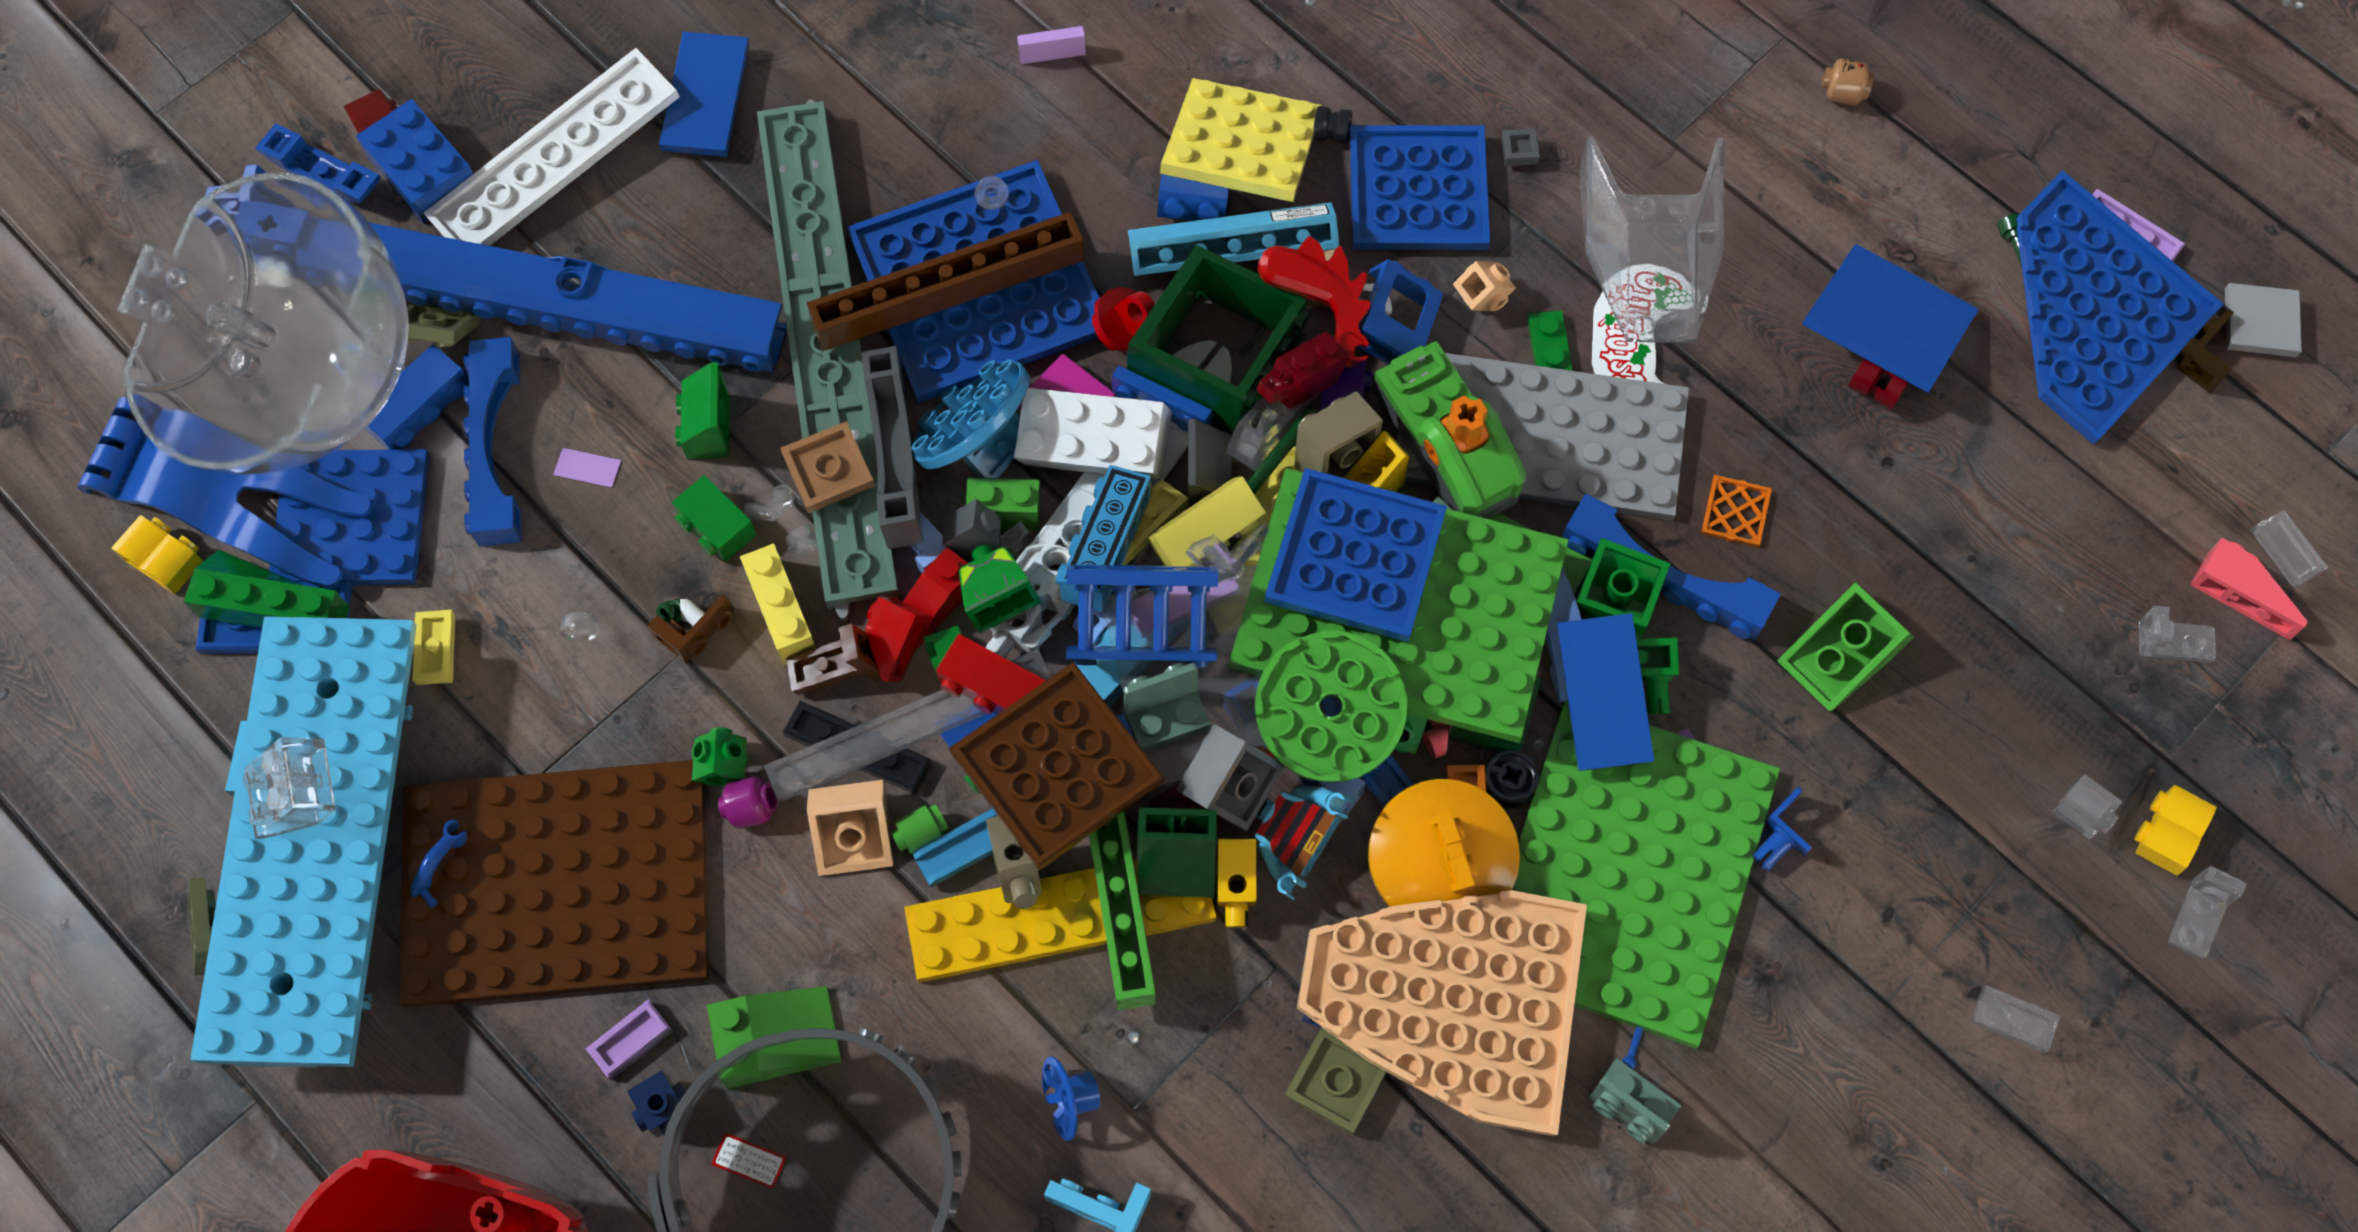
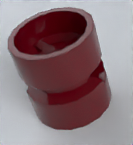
[1848,359,1908,411]

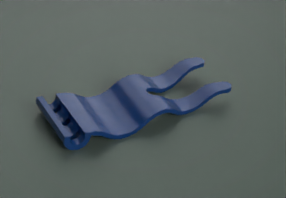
[77,397,373,588]

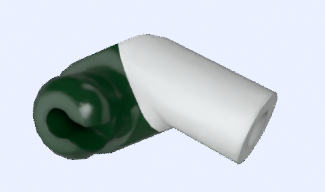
[656,599,705,626]

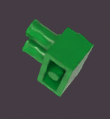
[1636,638,1679,715]

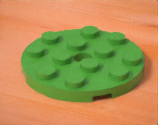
[1255,630,1407,783]

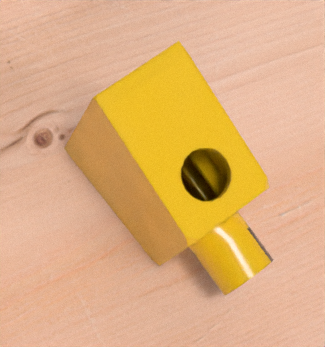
[1217,839,1256,928]

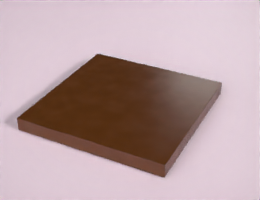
[949,662,1164,871]

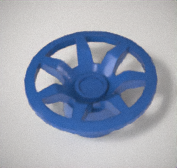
[1042,1056,1100,1141]

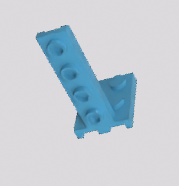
[912,809,997,888]

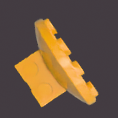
[1368,779,1520,907]

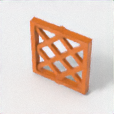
[1701,474,1772,548]

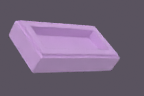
[1017,26,1086,65]
[585,1000,673,1080]

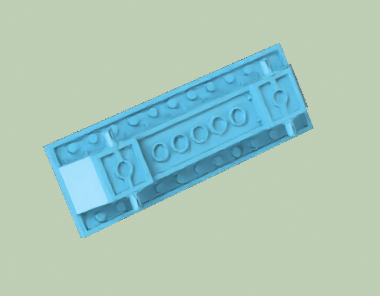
[190,617,417,1068]

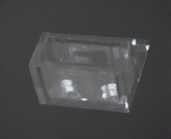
[243,737,336,839]

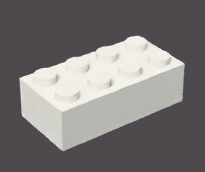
[1014,388,1172,481]

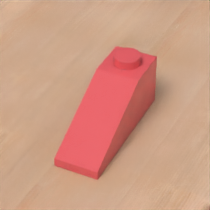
[2190,538,2308,640]

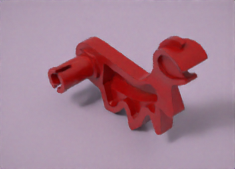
[1258,236,1371,368]

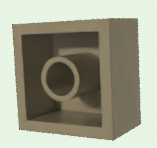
[1294,391,1383,478]

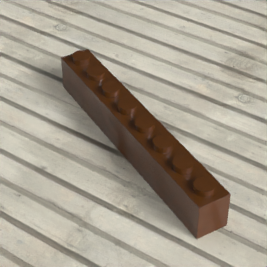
[806,212,1084,351]

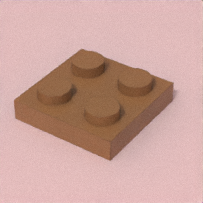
[780,421,875,513]

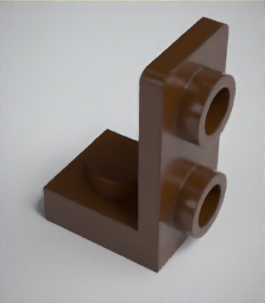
[647,595,734,663]

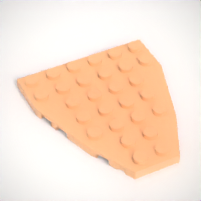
[1297,890,1587,1137]

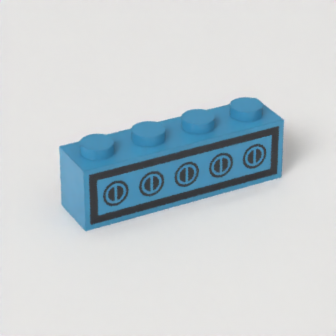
[1056,465,1151,612]

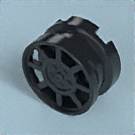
[1485,750,1539,809]

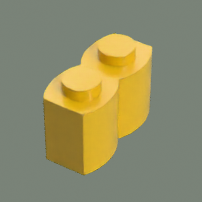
[111,515,204,595]
[2134,784,2217,876]

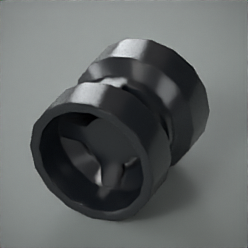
[1313,106,1353,144]

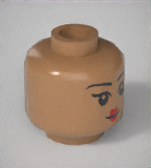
[1821,58,1874,106]

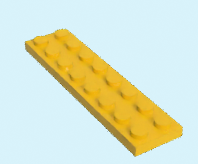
[904,859,1216,983]

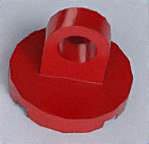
[1092,287,1155,356]

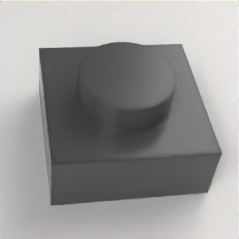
[1501,128,1540,166]

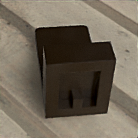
[2176,308,2234,394]

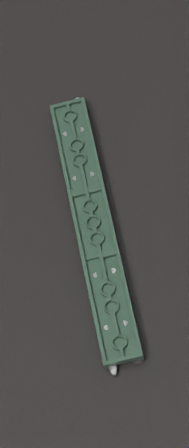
[757,100,900,623]

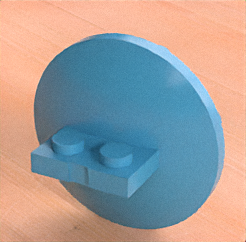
[911,359,1030,479]

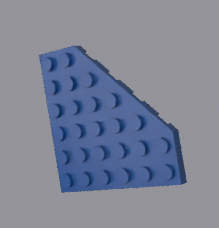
[2016,170,2224,445]

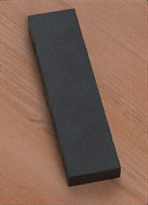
[783,701,932,795]

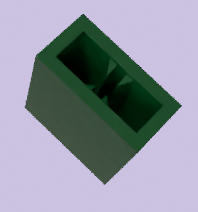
[1137,807,1217,897]

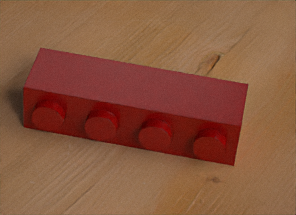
[936,633,1046,715]

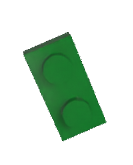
[1527,310,1572,371]

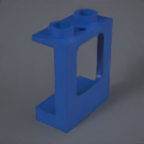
[1358,259,1444,365]

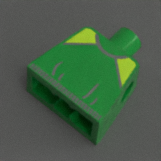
[959,545,1042,634]

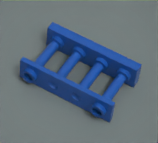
[1066,565,1218,667]

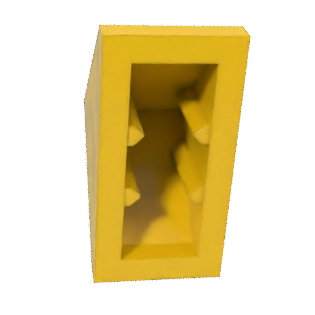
[1344,431,1409,492]

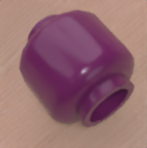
[718,776,777,829]

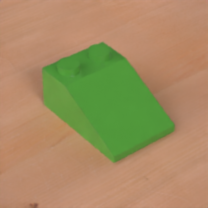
[1777,582,1915,712]
[707,986,842,1089]

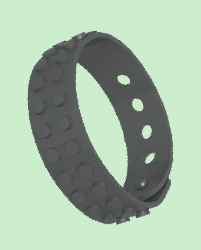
[648,1027,962,1232]

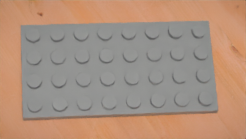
[1397,353,1689,521]

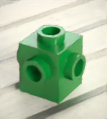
[692,727,748,788]

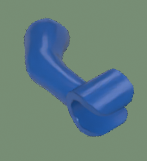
[410,820,468,908]

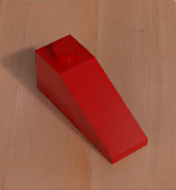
[903,547,968,651]

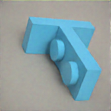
[1044,1179,1151,1232]

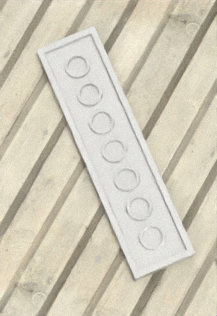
[424,48,680,246]

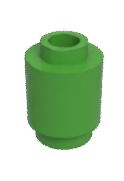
[891,804,949,855]

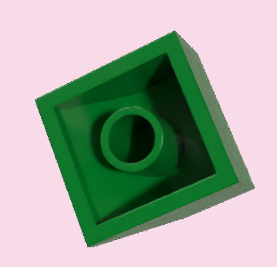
[675,362,730,459]
[1576,538,1671,639]

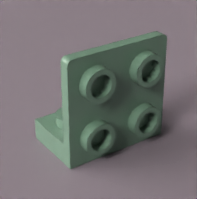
[1123,663,1211,752]
[1588,1058,1681,1145]

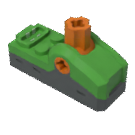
[1372,341,1526,519]

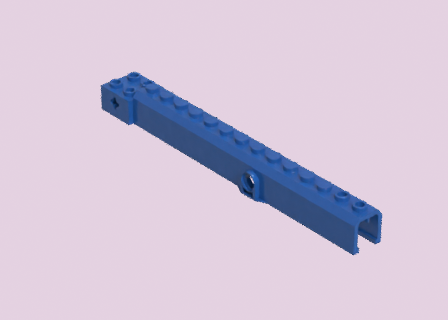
[229,194,787,372]

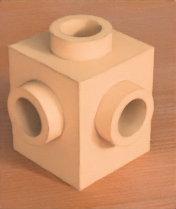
[1453,261,1516,311]

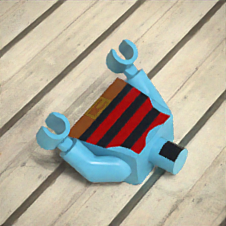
[1255,786,1354,900]

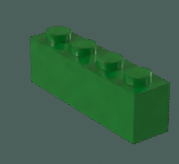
[184,550,349,628]

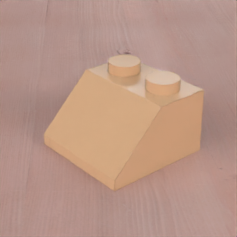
[807,780,893,876]

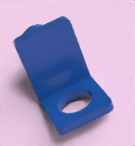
[1752,786,1812,872]

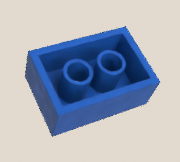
[355,99,473,224]

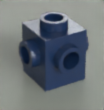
[627,1070,686,1138]

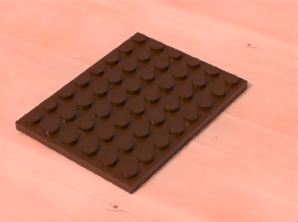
[399,760,709,1008]

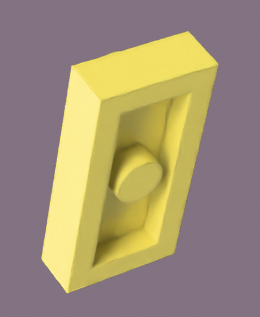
[412,610,456,685]

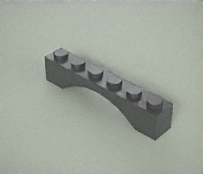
[862,346,924,549]

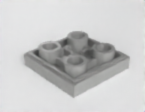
[2225,283,2302,357]

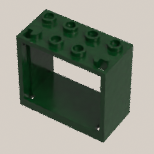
[1126,245,1309,438]

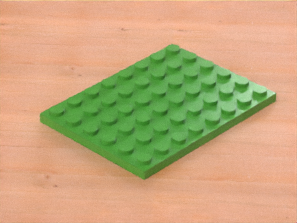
[1229,468,1569,743]
[1512,701,1780,1049]

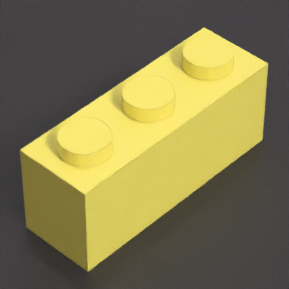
[1146,476,1266,566]
[740,543,816,665]

